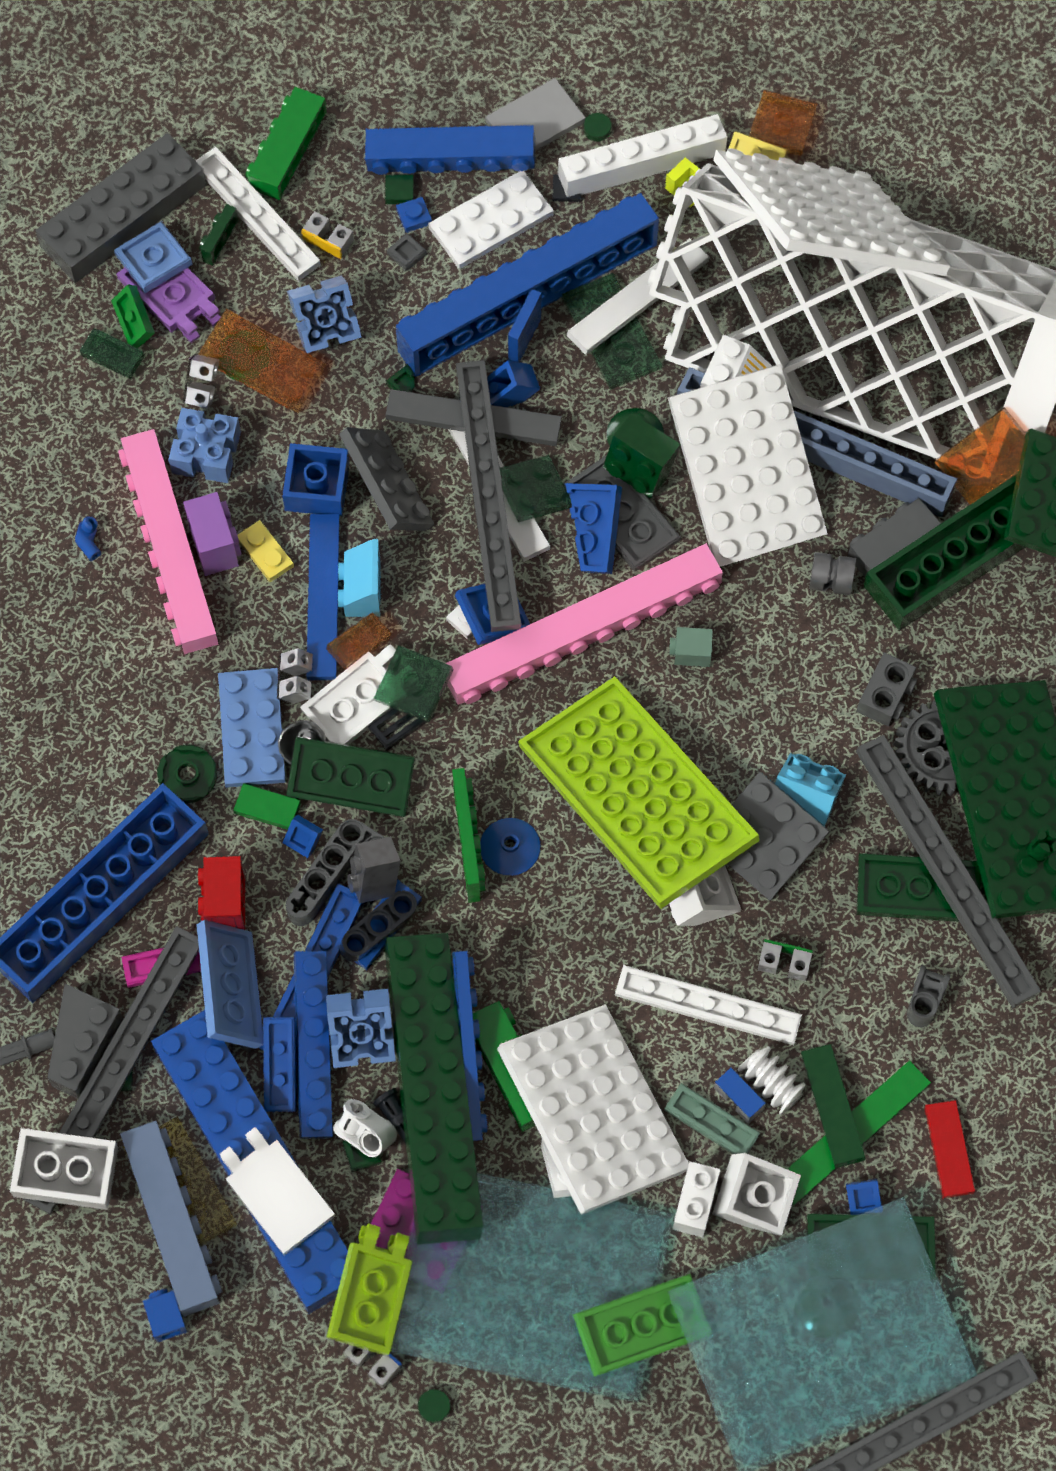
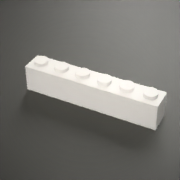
[558,114,727,197]

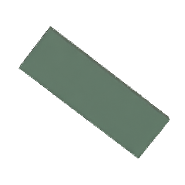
[664,1083,760,1154]

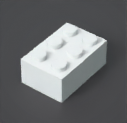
[10,1128,118,1210]

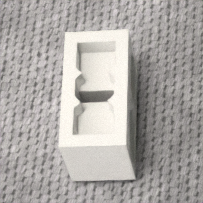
[672,1161,720,1237]

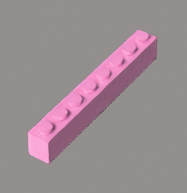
[118,429,218,654]

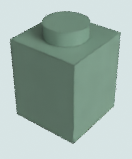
[669,627,713,667]

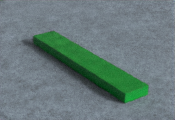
[787,1060,931,1207]

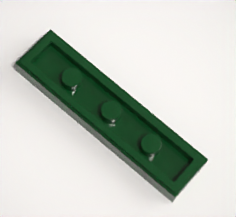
[801,1044,865,1168]

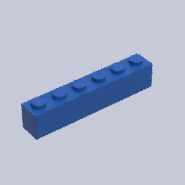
[365,125,535,174]

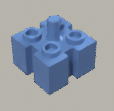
[287,275,362,353]
[168,408,241,483]
[326,989,396,1068]

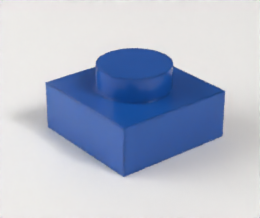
[396,197,432,233]
[282,815,323,858]
[846,1179,882,1215]

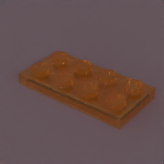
[198,309,327,413]

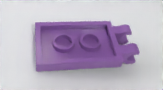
[116,268,222,343]

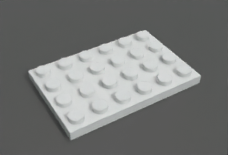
[668,364,827,567]
[497,1004,689,1215]

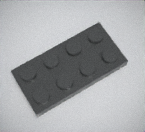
[339,427,435,531]

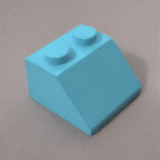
[338,539,381,617]

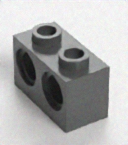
[856,652,918,727]

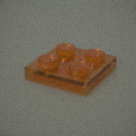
[749,90,817,156]

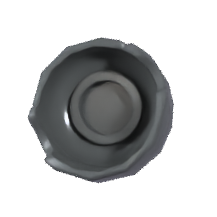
[278,720,326,764]

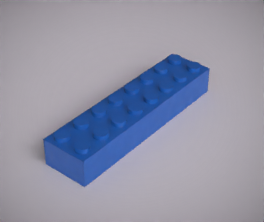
[0,783,209,1003]

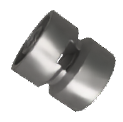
[809,552,856,595]

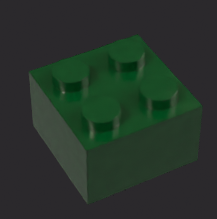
[603,413,681,498]

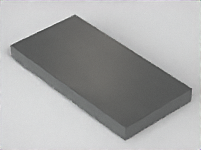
[564,455,681,572]

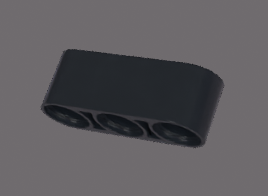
[339,890,417,962]

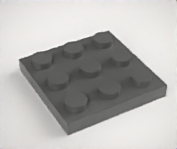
[727,772,830,901]

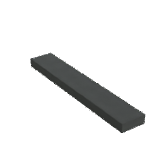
[386,389,562,446]

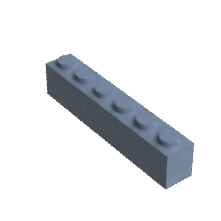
[120,1121,223,1317]

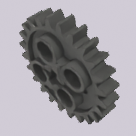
[893,700,958,796]

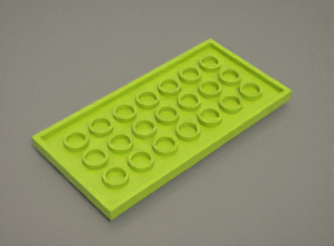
[518,676,760,909]

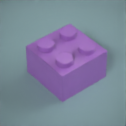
[183,492,242,576]

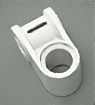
[333,1099,397,1157]

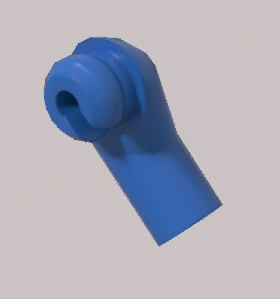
[75,516,102,561]

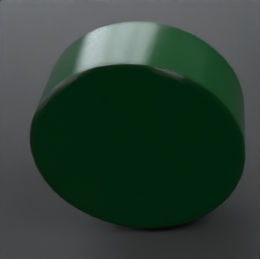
[584,113,611,142]
[418,1389,450,1423]

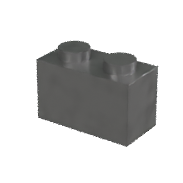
[347,837,400,904]

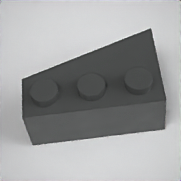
[47,983,124,1099]

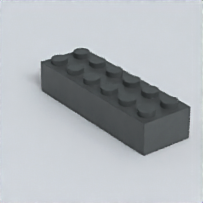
[35,132,206,283]

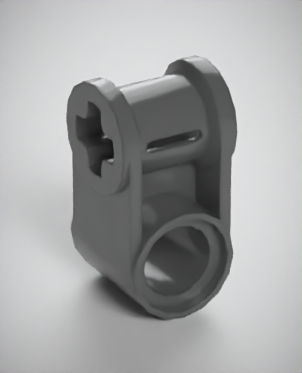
[907,964,951,1028]

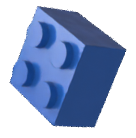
[282,443,350,517]

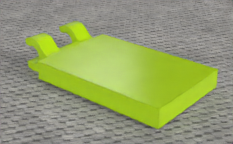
[326,1223,412,1355]

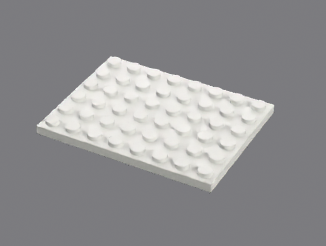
[713,148,950,276]

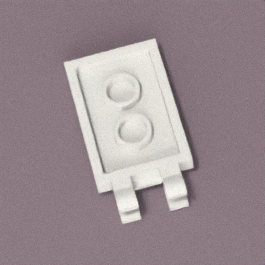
[300,644,419,745]
[220,1127,335,1256]

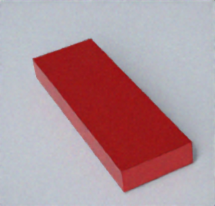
[924,1100,975,1198]

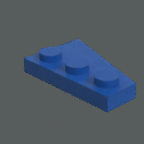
[565,483,622,574]

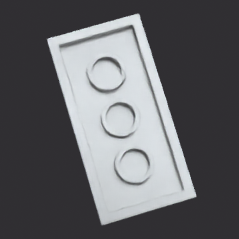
[428,171,553,269]

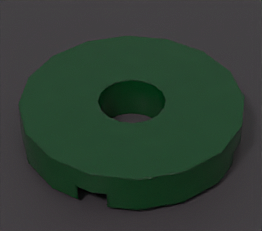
[157,745,217,803]

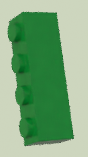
[246,87,327,201]
[473,1001,536,1132]

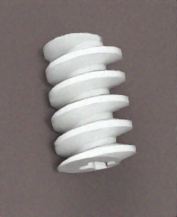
[737,1046,806,1115]

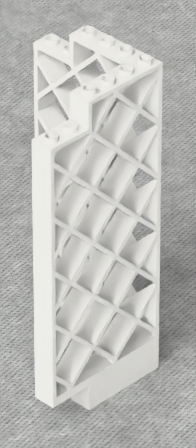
[648,163,1056,478]

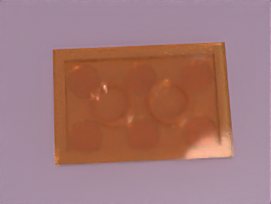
[935,407,1026,504]

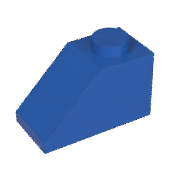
[487,360,540,407]

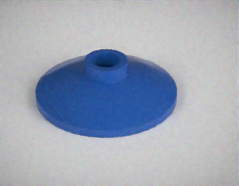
[480,818,540,876]

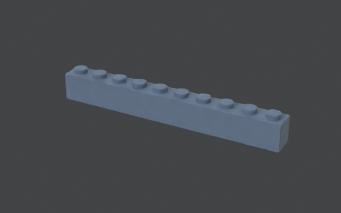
[677,367,957,518]

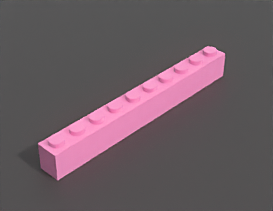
[442,543,723,705]

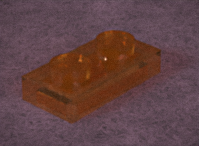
[326,612,391,670]

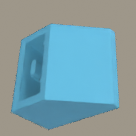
[775,753,846,826]

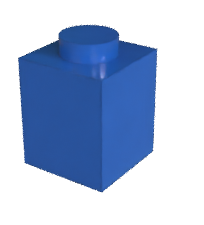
[143,1289,187,1343]

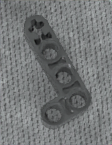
[286,819,385,926]

